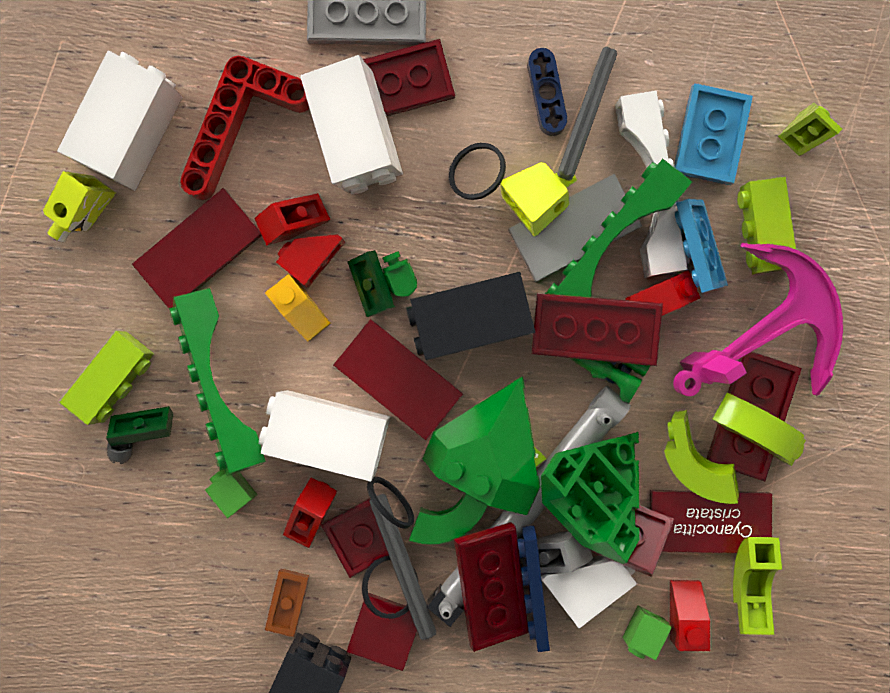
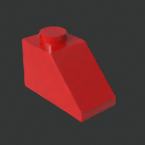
[254,193,330,246]
[276,234,346,288]
[625,270,701,316]
[283,477,337,548]
[670,580,710,651]

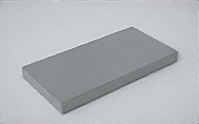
[307,0,426,45]
[508,174,642,282]

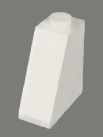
[541,556,637,628]

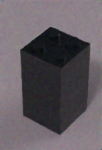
[406,272,536,361]
[269,633,352,693]

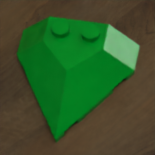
[422,376,541,515]
[541,432,639,564]

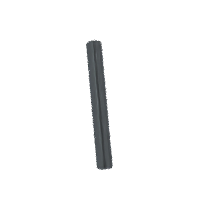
[557,46,617,181]
[369,494,436,640]

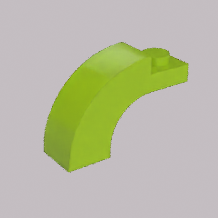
[712,393,806,466]
[664,410,739,504]
[733,537,782,635]

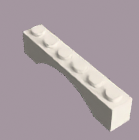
[615,90,690,278]

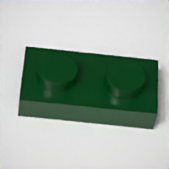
[347,250,395,317]
[106,406,173,446]

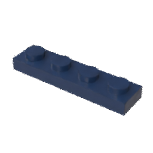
[518,526,550,652]

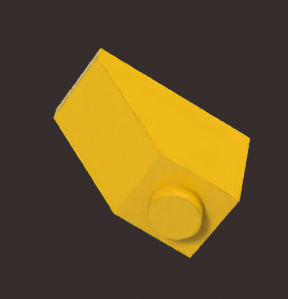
[265,274,331,342]

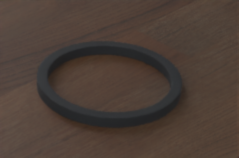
[449,143,506,200]
[367,477,414,529]
[362,556,419,619]

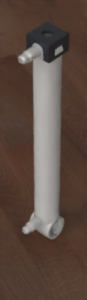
[427,386,631,627]

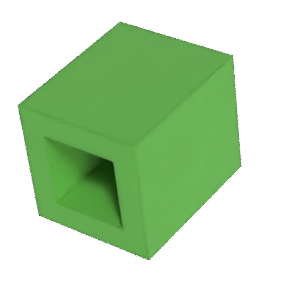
[205,469,257,519]
[622,605,672,660]

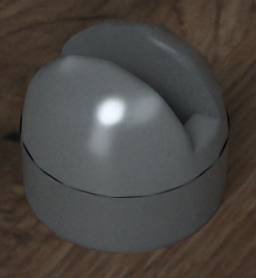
[107,443,133,464]

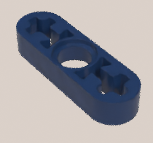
[527,48,567,136]

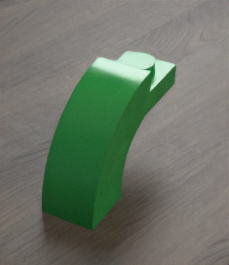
[409,493,488,544]

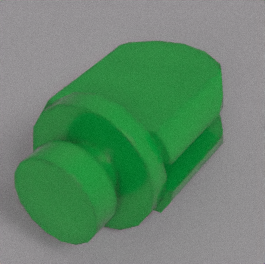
[382,251,417,297]

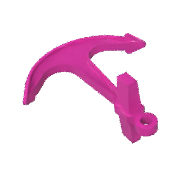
[673,243,843,396]

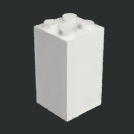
[57,51,182,191]
[300,55,403,194]
[259,390,391,482]

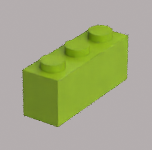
[737,177,796,275]
[59,331,154,425]

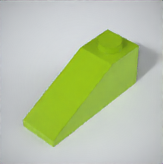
[778,103,842,156]

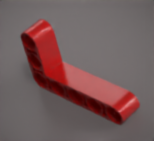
[180,55,310,201]

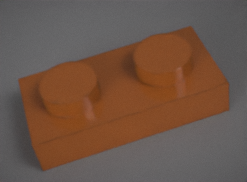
[265,568,310,637]

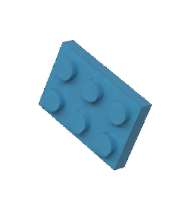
[674,83,753,186]
[675,199,728,293]

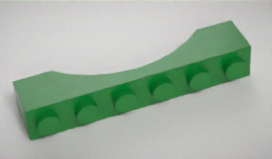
[545,158,693,297]
[169,288,266,476]

